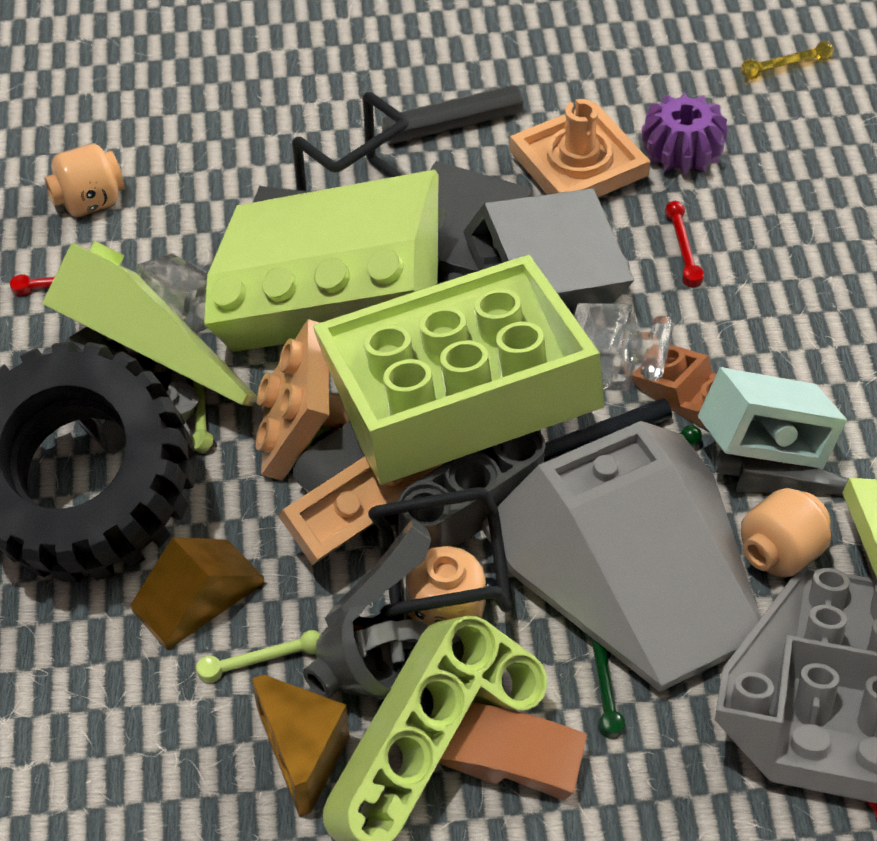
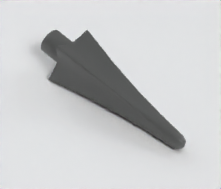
[715,450,849,496]

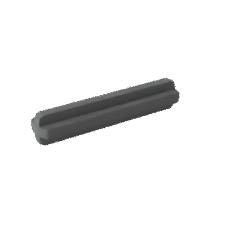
[381,85,524,145]

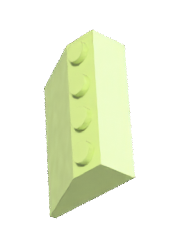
[204,169,439,352]
[313,254,604,485]

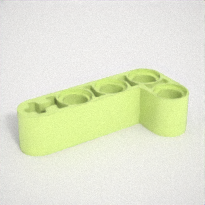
[323,616,547,841]

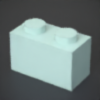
[697,367,847,469]

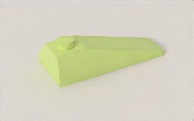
[42,241,257,407]

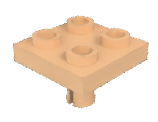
[510,99,650,197]
[256,319,350,481]

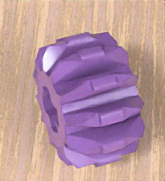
[641,92,728,176]

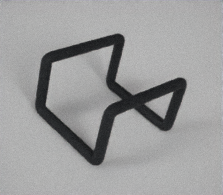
[292,92,409,191]
[368,487,512,622]

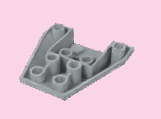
[481,421,761,692]
[714,567,877,803]

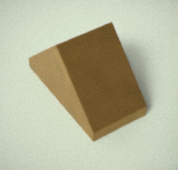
[131,537,265,650]
[252,674,350,817]

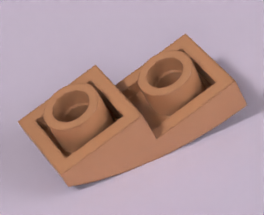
[632,343,716,429]
[438,703,587,800]

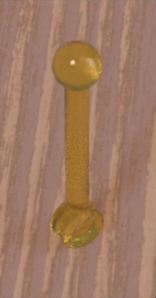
[741,41,834,80]

